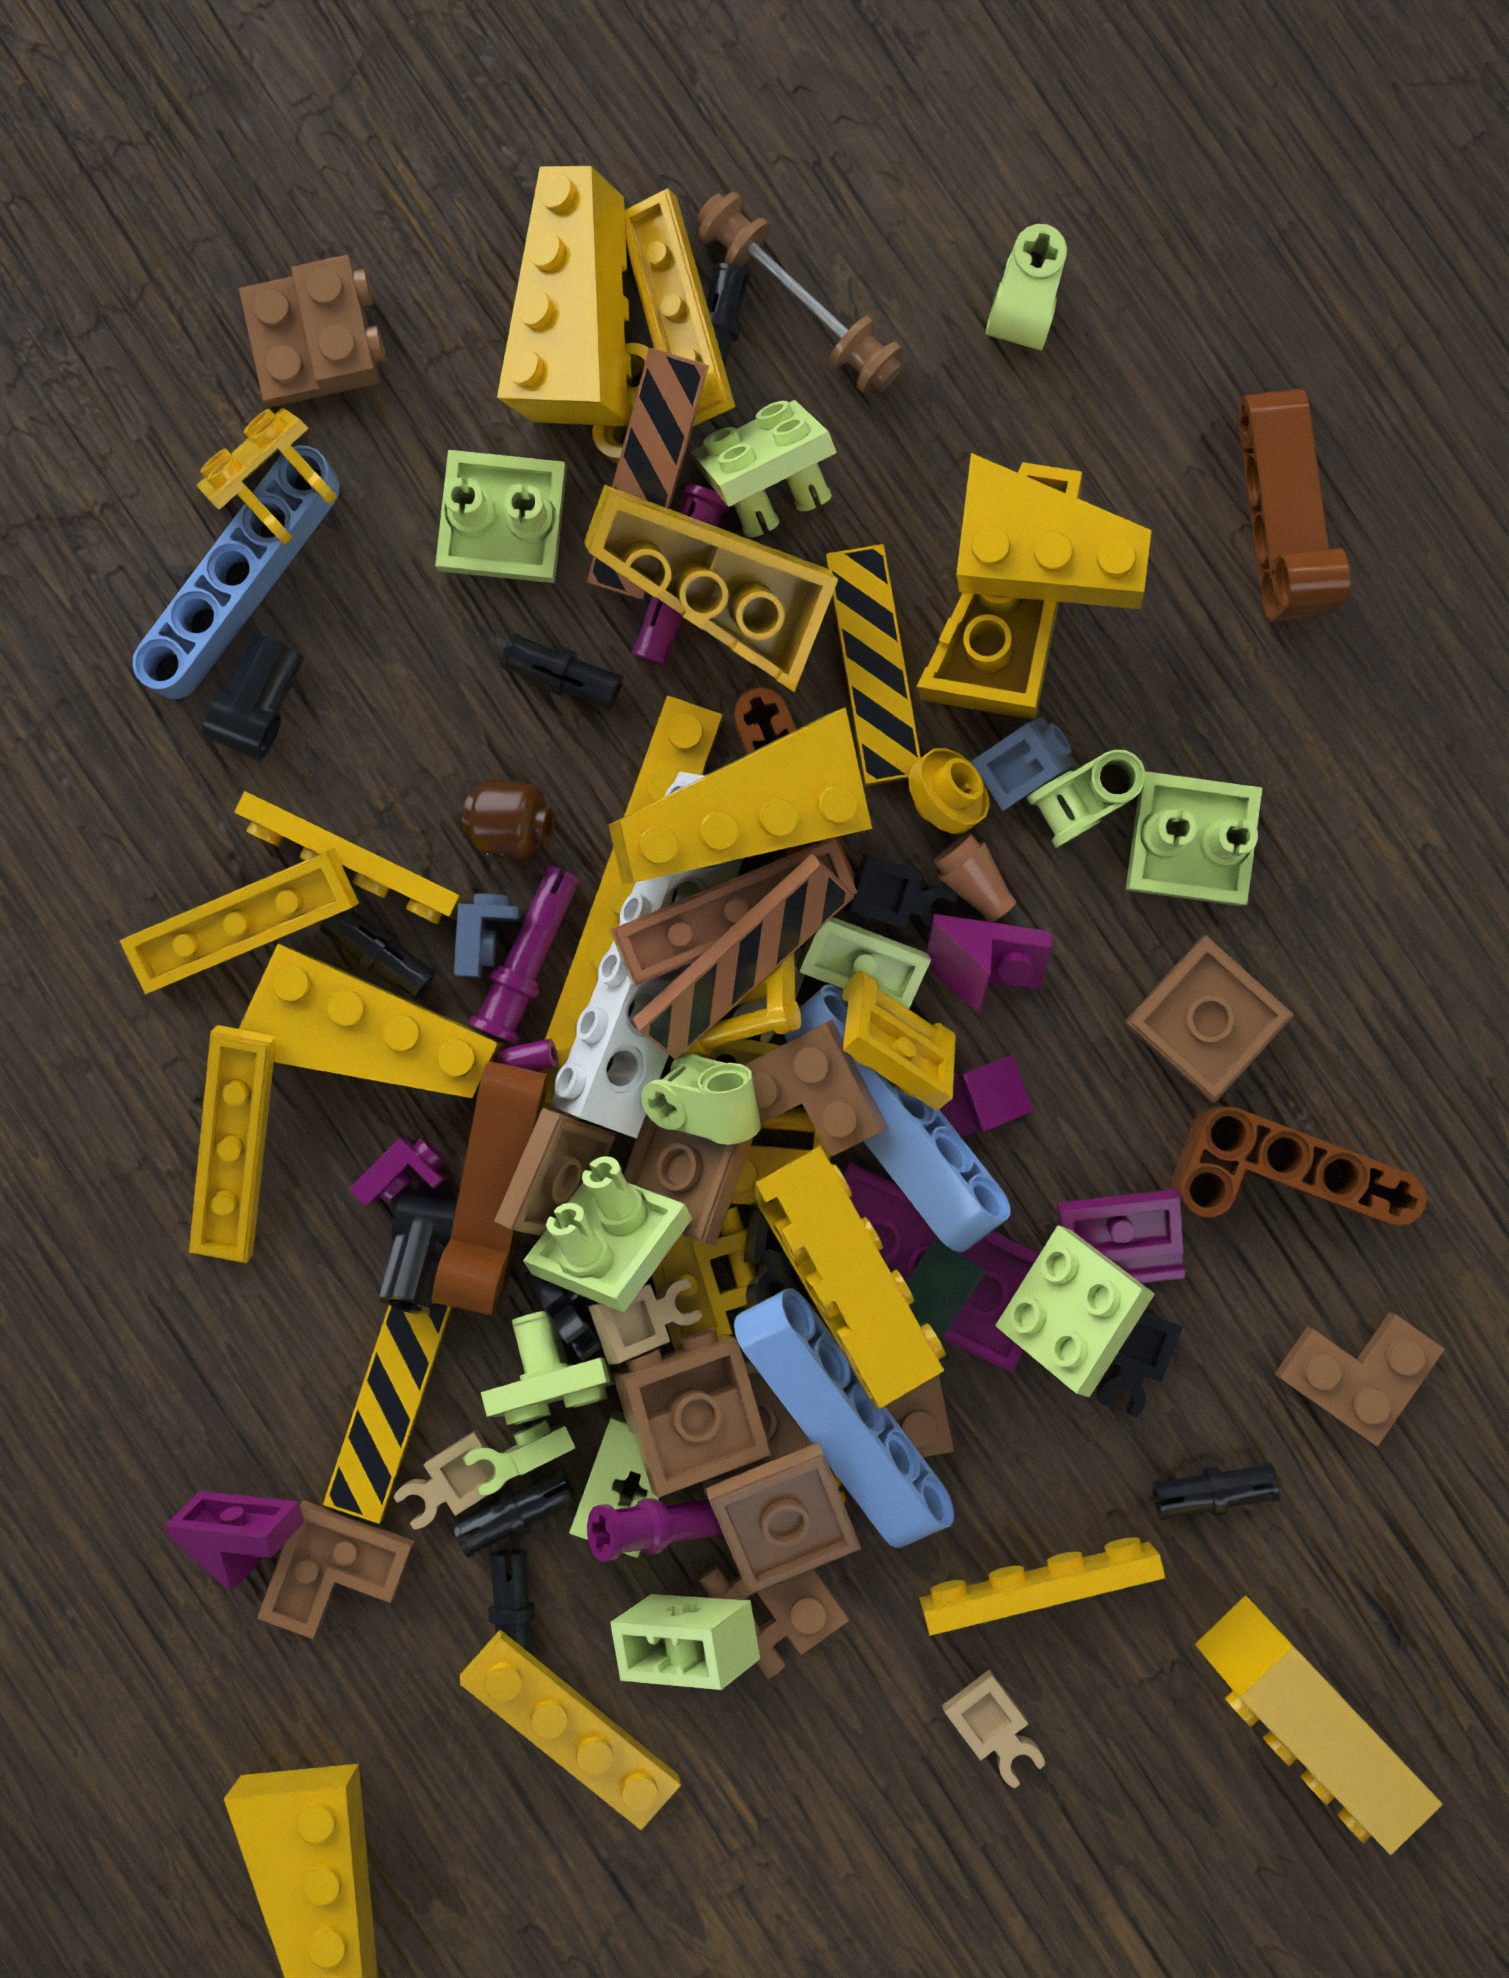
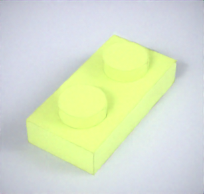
[797,917,931,1009]

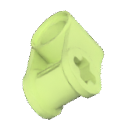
[985,224,1067,351]
[1026,749,1145,848]
[641,1053,761,1145]

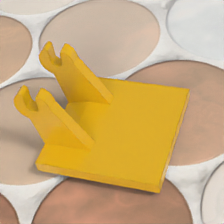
[196,407,337,546]

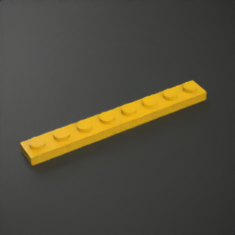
[539,695,723,1120]

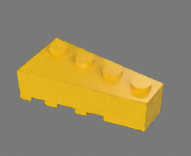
[497,166,633,426]
[916,462,1082,720]
[584,485,838,692]
[609,707,872,884]
[239,944,506,1098]
[754,1146,946,1411]
[1195,1595,1443,1855]
[224,1764,378,1978]

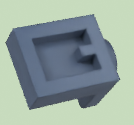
[971,717,1073,811]
[454,894,523,979]

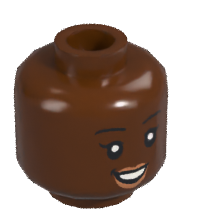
[462,779,555,860]

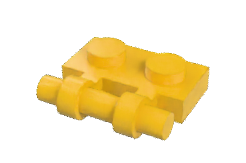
[652,1206,771,1351]

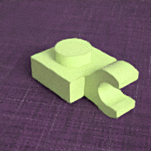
[463,1419,575,1495]

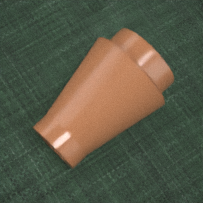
[933,833,1017,922]

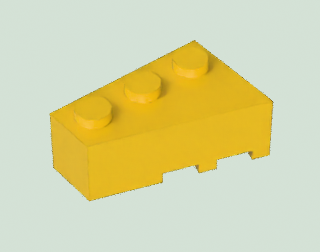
[956,453,1152,609]

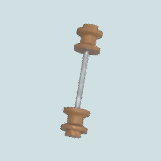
[697,191,903,393]

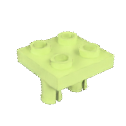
[691,400,837,537]
[435,450,567,583]
[1126,771,1262,906]
[523,1156,692,1313]
[995,1225,1155,1397]
[481,1311,616,1425]

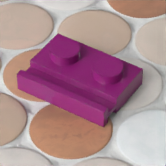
[1057,1189,1185,1283]

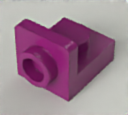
[349,1136,450,1207]

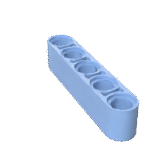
[133,445,340,699]
[784,984,1011,1252]
[734,1289,954,1548]

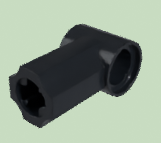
[203,633,304,761]
[379,1188,458,1314]

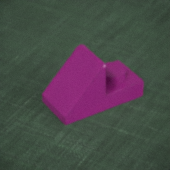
[926,914,1052,1012]
[939,1055,1033,1137]
[165,1491,304,1590]

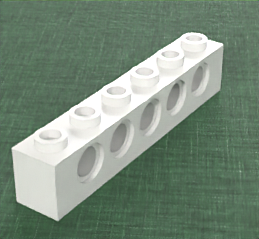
[550,772,744,1138]

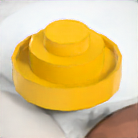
[908,748,990,834]

